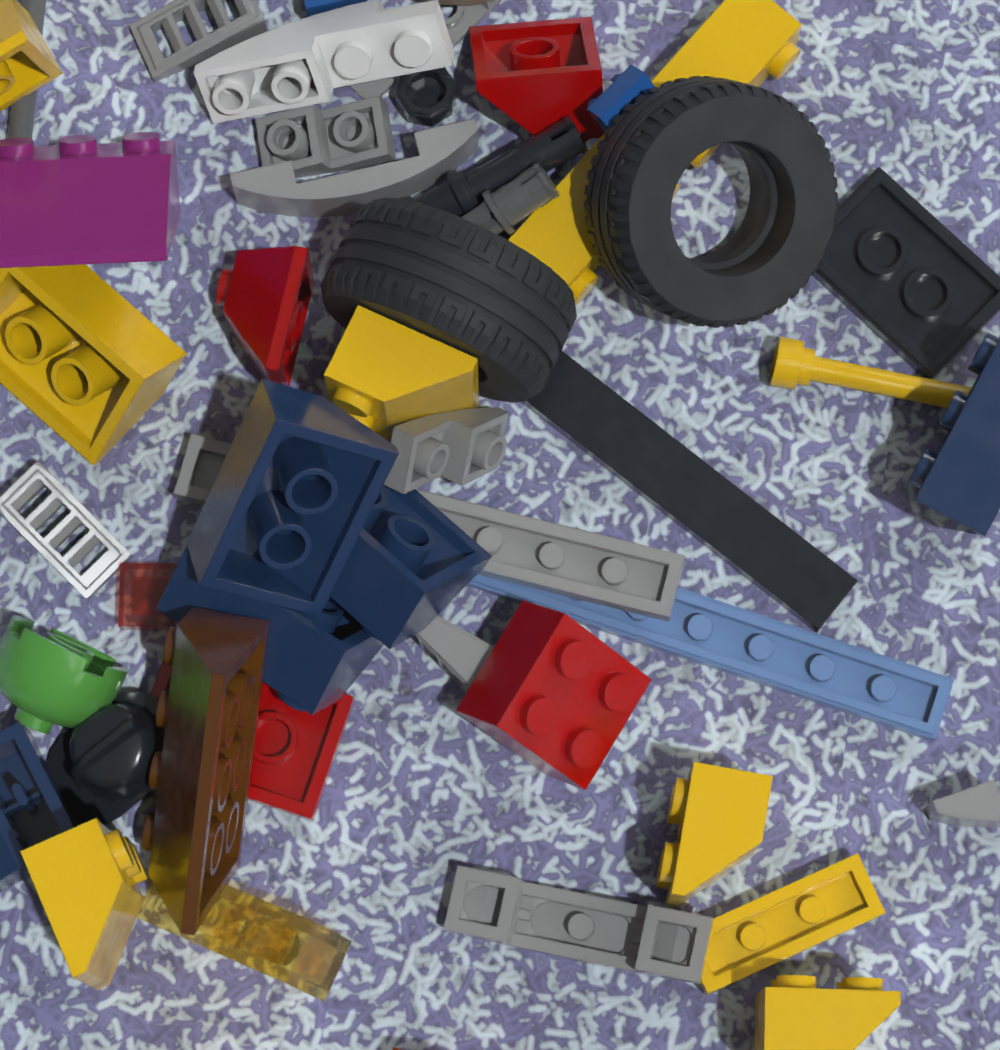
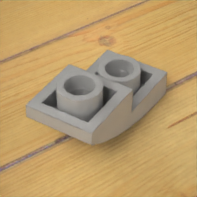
[255,96,396,178]
[384,407,509,494]

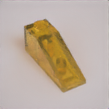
[136,882,352,1002]

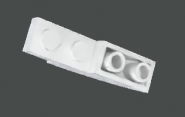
[193,0,455,124]

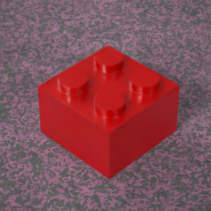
[456,600,652,790]

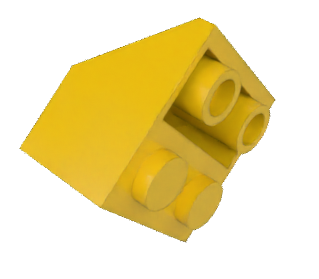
[656,762,773,907]
[754,975,901,1050]

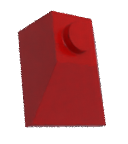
[469,16,604,143]
[216,246,315,387]

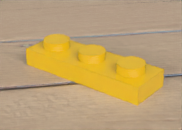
[701,853,886,996]

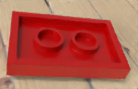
[150,660,355,822]

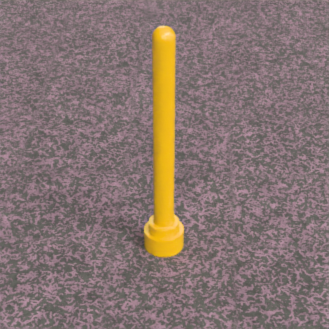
[769,336,972,408]

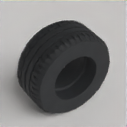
[584,76,838,328]
[321,197,577,403]

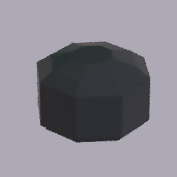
[396,67,457,127]

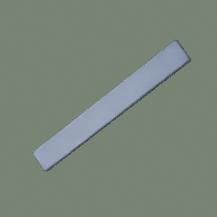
[467,574,954,742]

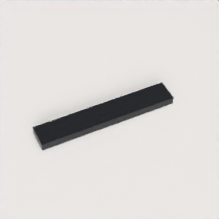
[521,351,858,633]

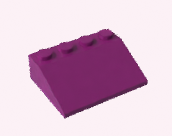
[0,132,180,268]

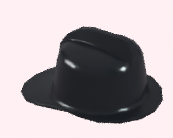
[46,691,165,825]

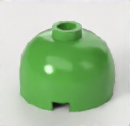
[0,615,129,734]

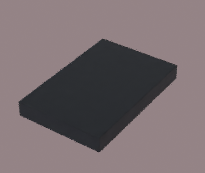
[813,167,1000,379]

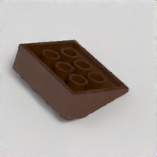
[142,607,270,936]

